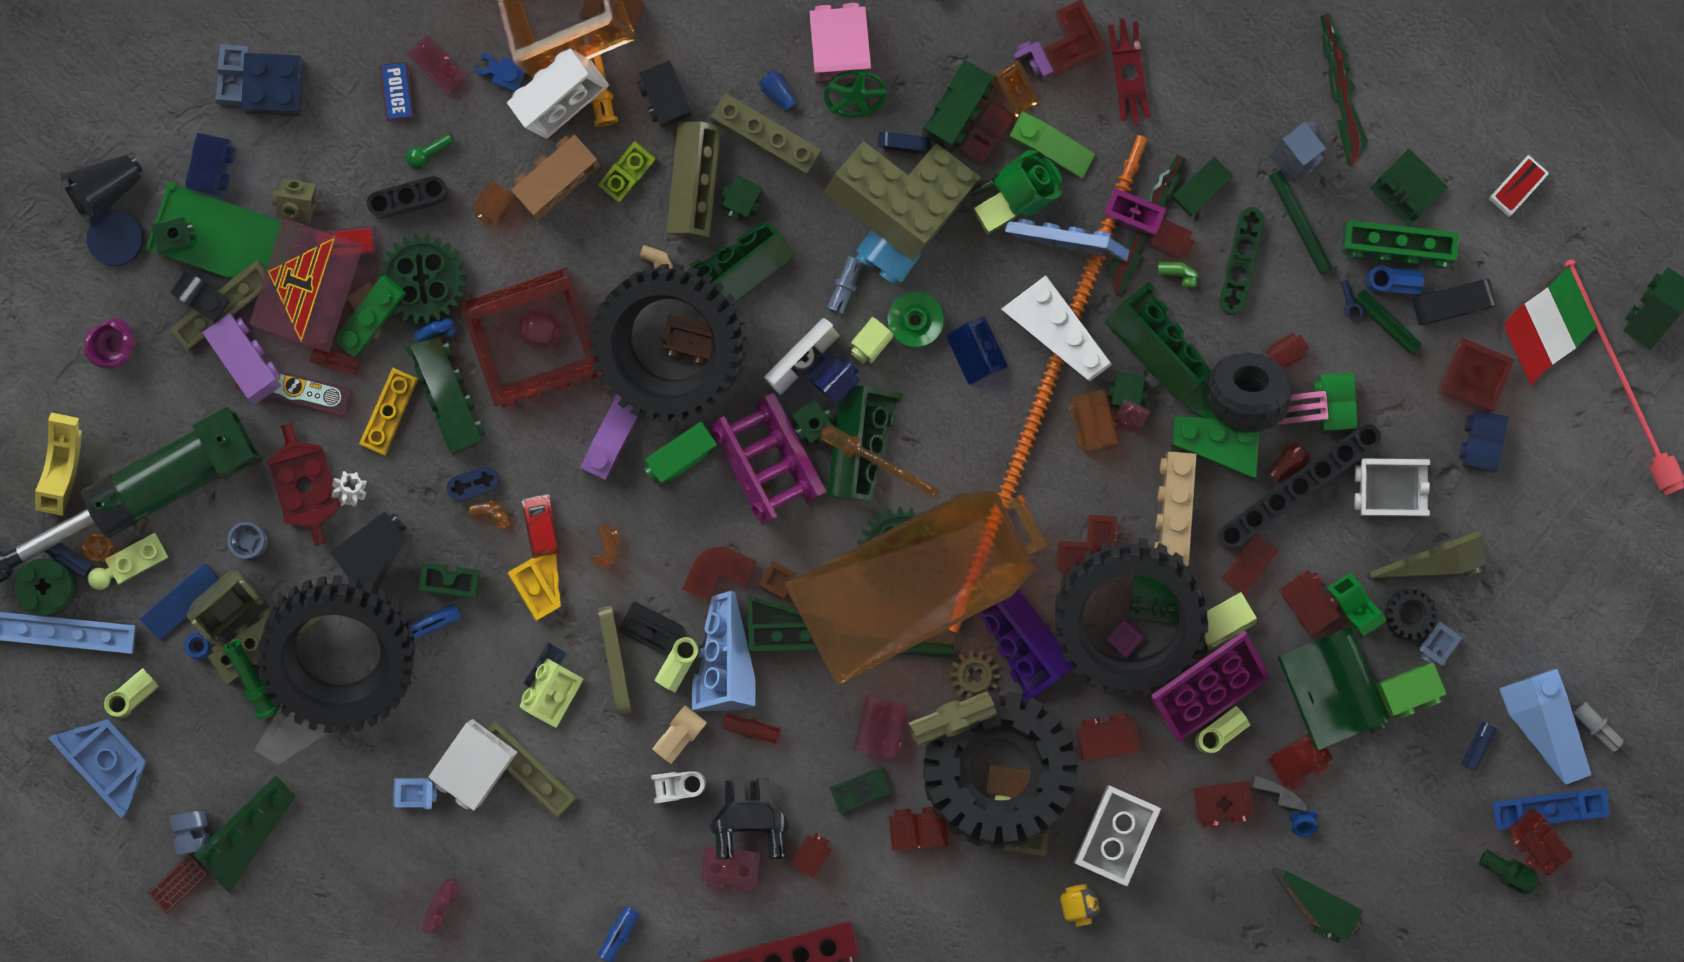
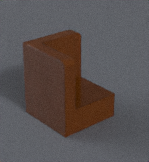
[759,561,797,600]

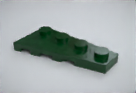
[194,776,296,893]

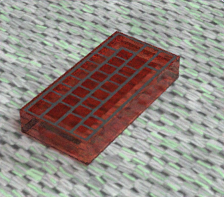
[148,854,209,914]

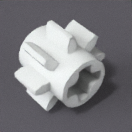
[332,471,367,507]

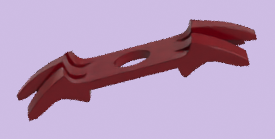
[1108,18,1151,126]

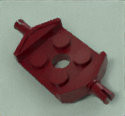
[267,423,340,546]

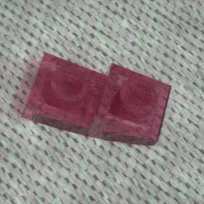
[406,34,467,94]
[422,877,459,933]

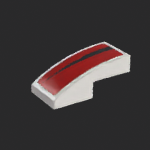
[1489,155,1549,217]

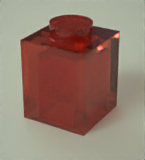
[1149,218,1194,260]
[790,833,832,879]

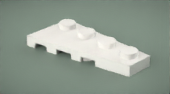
[1001,276,1112,381]

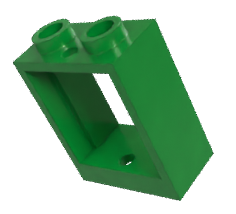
[644,422,718,486]

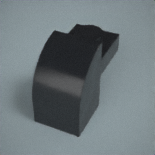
[170,269,231,323]

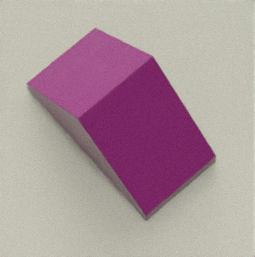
[1104,188,1166,235]

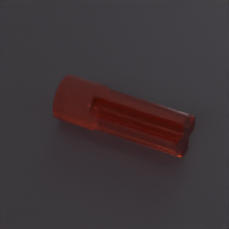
[310,346,361,375]

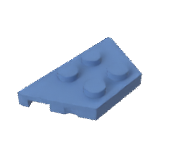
[48,719,147,818]

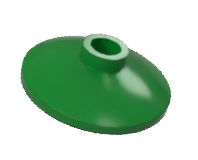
[888,291,944,347]

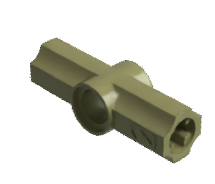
[908,692,997,746]

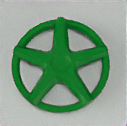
[824,70,887,118]

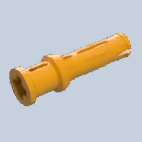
[581,40,618,127]

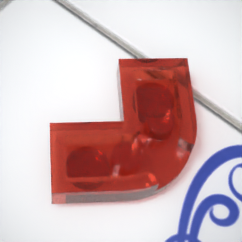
[682,547,756,601]

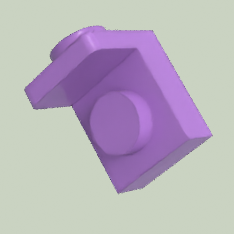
[1013,41,1053,80]

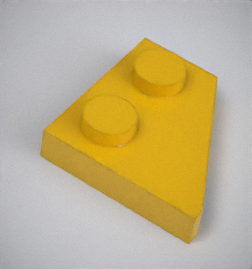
[507,548,561,622]

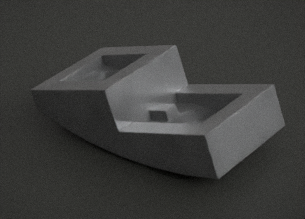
[1250,776,1307,811]

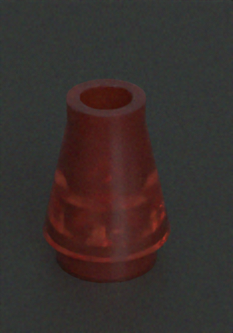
[1268,441,1310,482]

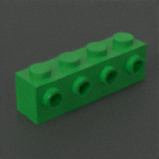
[1341,220,1459,268]

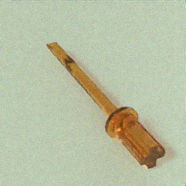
[821,424,939,496]

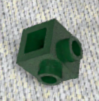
[792,399,836,446]

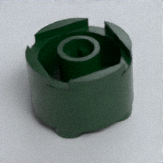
[15,558,77,616]

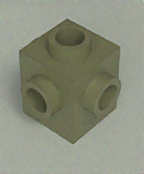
[272,179,316,223]

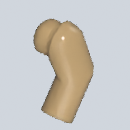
[639,245,673,269]

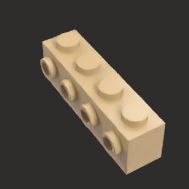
[1154,452,1196,567]

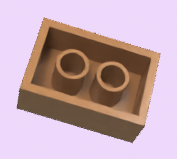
[511,134,600,222]

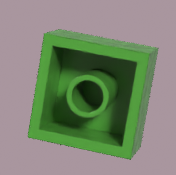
[1375,663,1446,719]

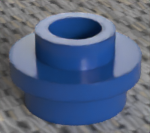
[184,632,213,660]

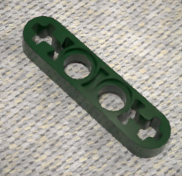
[1219,207,1264,315]

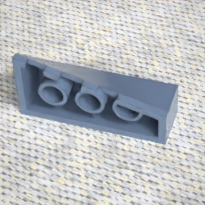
[1271,121,1326,181]

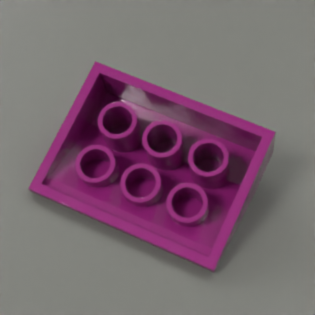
[1151,630,1271,743]

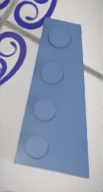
[1005,219,1129,261]

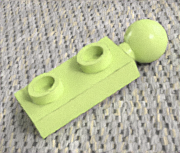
[88,533,169,590]

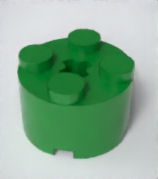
[995,150,1062,216]

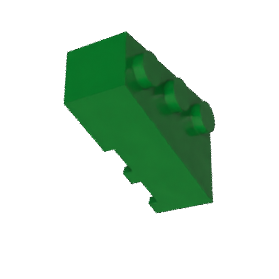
[1171,416,1259,480]

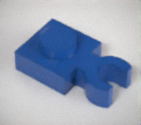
[475,53,528,92]

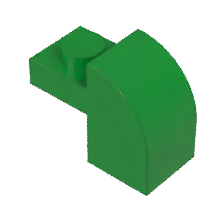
[1327,573,1386,636]

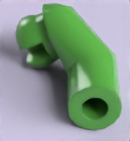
[1158,261,1198,288]

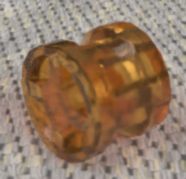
[82,533,114,562]

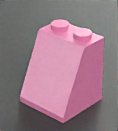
[810,3,871,82]

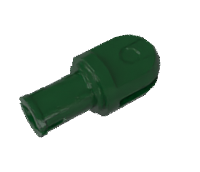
[1478,849,1538,895]

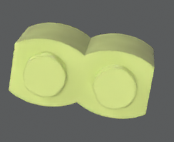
[850,317,893,364]

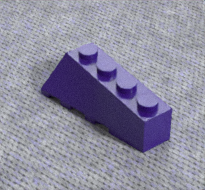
[973,575,1072,701]

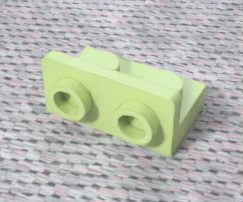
[520,658,584,728]

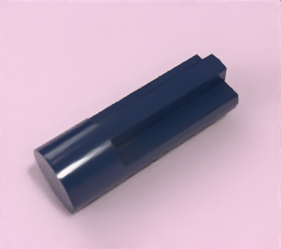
[44,542,93,578]
[1461,721,1497,772]

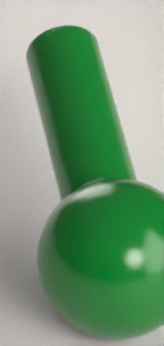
[406,133,455,169]

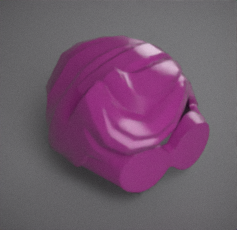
[84,318,136,369]

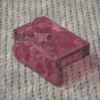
[853,695,907,760]

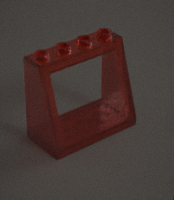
[461,267,601,408]

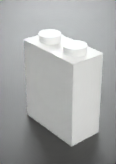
[428,719,518,811]

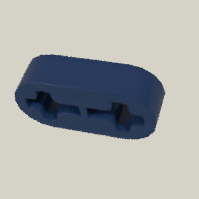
[877,132,931,154]
[447,467,500,501]

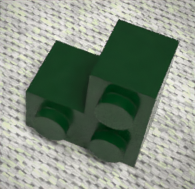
[1623,267,1684,350]

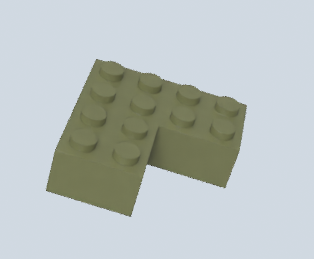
[823,141,980,261]

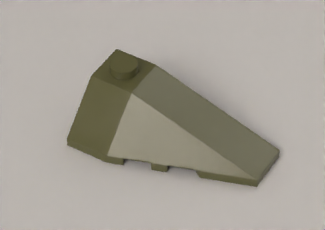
[1366,531,1487,579]

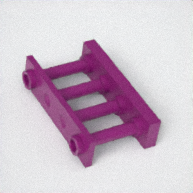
[709,393,826,525]

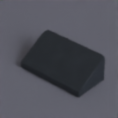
[618,602,683,657]

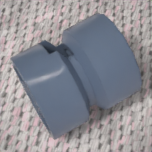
[227,522,269,560]
[169,810,210,855]

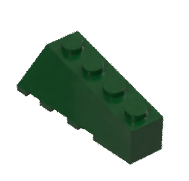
[687,220,795,323]
[1104,282,1211,403]
[405,337,486,455]
[827,385,903,501]

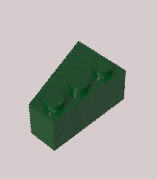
[748,595,834,652]

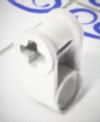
[651,771,707,803]

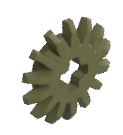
[950,650,1000,699]

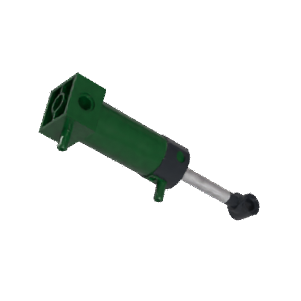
[0,407,261,583]

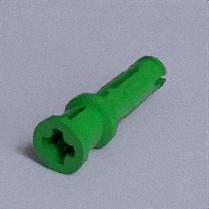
[223,639,280,719]

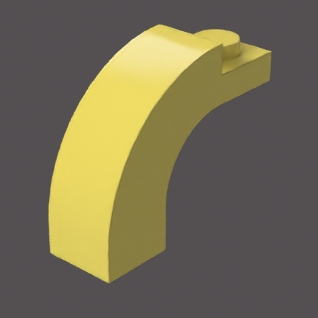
[35,413,82,516]

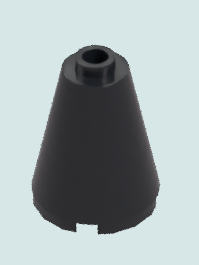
[61,155,143,224]

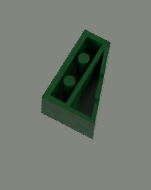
[922,59,995,152]

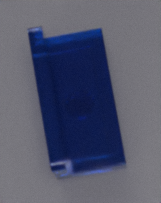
[946,316,1008,385]

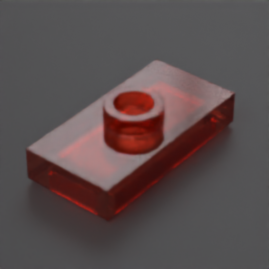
[1221,534,1278,595]

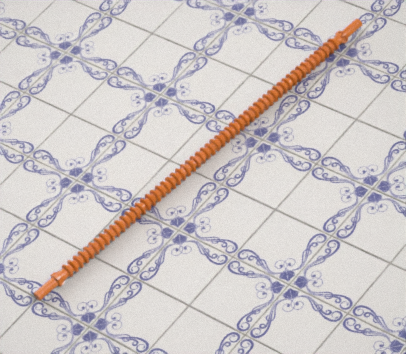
[948,135,1147,633]

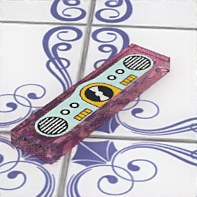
[235,371,352,417]

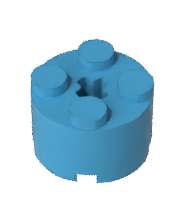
[856,229,921,284]

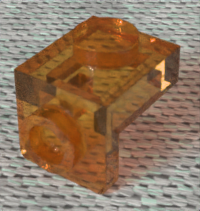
[590,523,621,568]

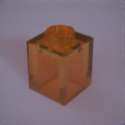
[472,180,516,226]

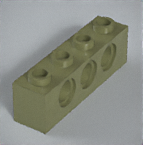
[711,93,821,178]

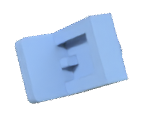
[393,778,437,809]

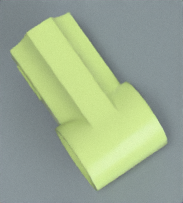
[654,637,699,693]
[104,668,159,719]
[1195,706,1250,753]

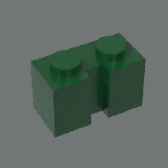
[419,562,481,599]

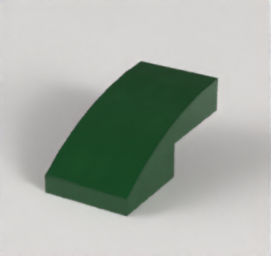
[1171,156,1234,217]

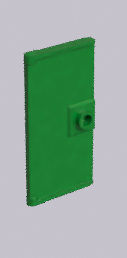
[146,181,312,299]

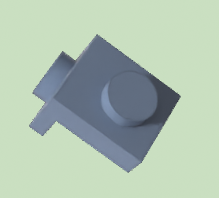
[1419,621,1463,666]

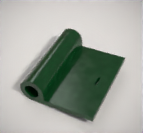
[1277,626,1390,751]

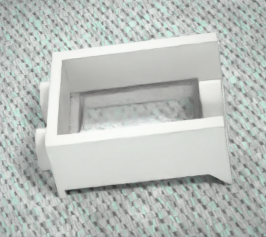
[1354,459,1430,517]

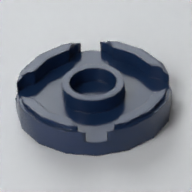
[87,210,143,266]

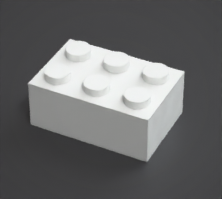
[507,48,609,139]
[1073,785,1161,886]

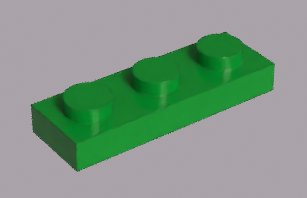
[334,275,406,358]

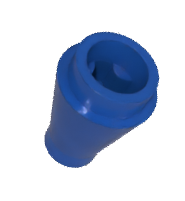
[758,69,797,112]

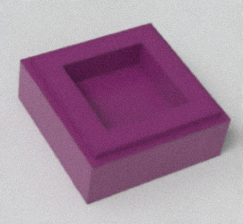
[1105,619,1145,658]

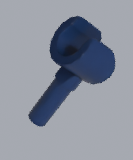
[1341,280,1363,319]

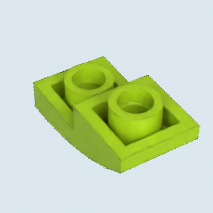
[598,141,657,203]

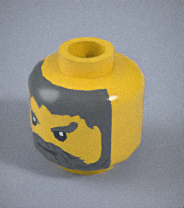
[1060,884,1100,927]

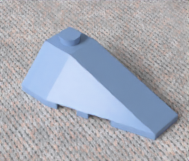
[692,591,756,711]
[1499,669,1591,785]

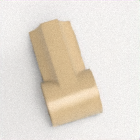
[653,705,707,764]

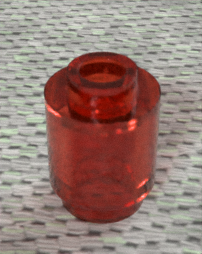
[1265,332,1309,369]

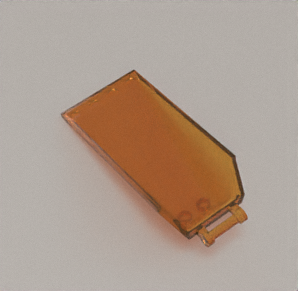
[785,490,1049,685]

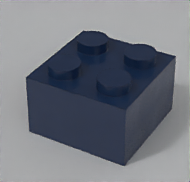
[241,53,304,116]

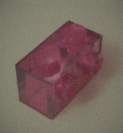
[700,846,761,891]

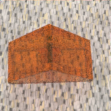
[993,60,1040,117]

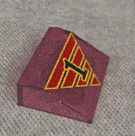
[249,217,364,352]

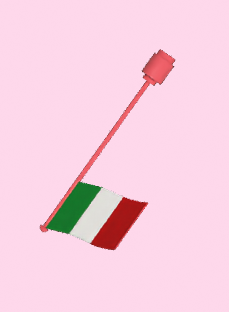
[1503,260,1684,496]

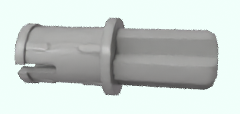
[1573,702,1624,752]

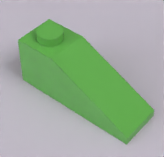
[1008,111,1095,179]

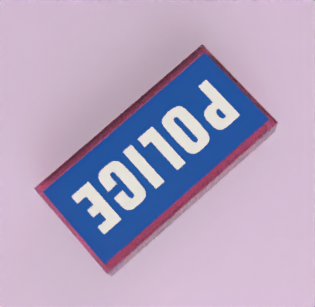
[379,62,415,121]

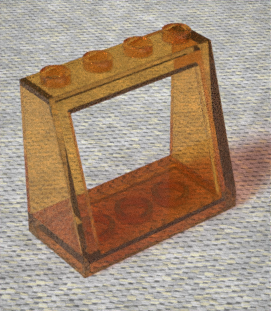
[498,0,636,78]

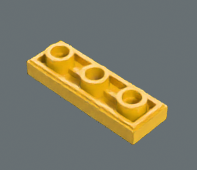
[359,368,419,456]

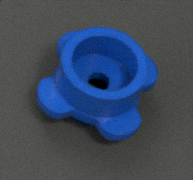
[1290,810,1319,837]

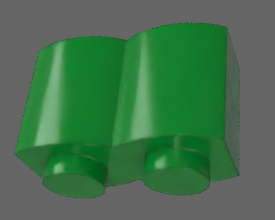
[1313,373,1357,432]

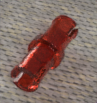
[722,712,781,745]

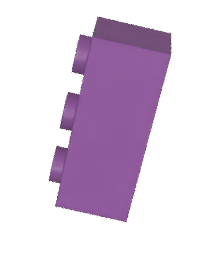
[202,313,282,405]

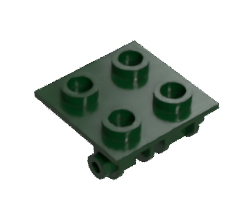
[1369,149,1449,226]
[1129,575,1179,625]

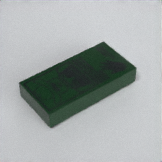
[829,767,892,814]

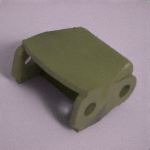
[187,570,263,645]

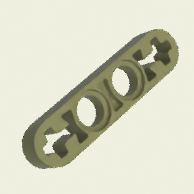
[598,605,632,715]

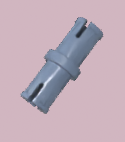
[826,256,864,315]

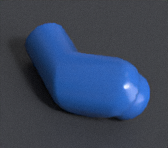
[414,318,458,342]

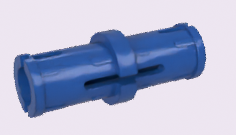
[597,905,640,962]

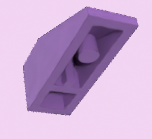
[580,394,639,481]

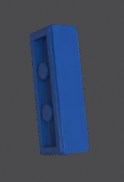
[140,564,219,641]

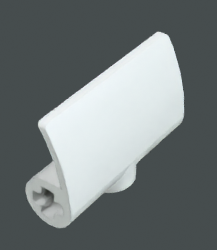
[763,318,840,395]

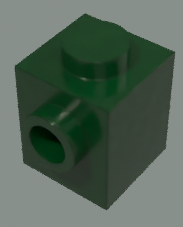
[720,175,763,222]
[151,217,196,255]
[1106,371,1148,415]

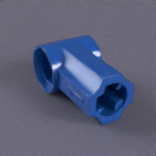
[1364,266,1424,296]

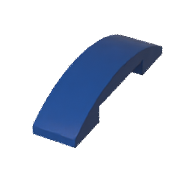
[1493,788,1610,830]

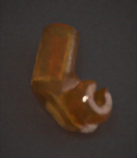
[469,501,509,528]

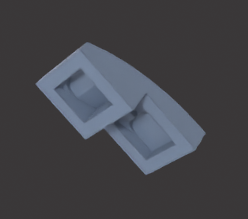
[215,44,249,106]

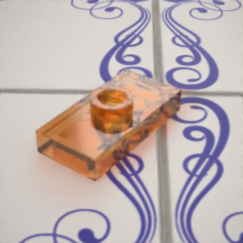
[986,765,1031,797]

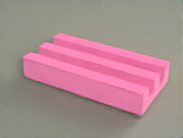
[1277,391,1328,425]

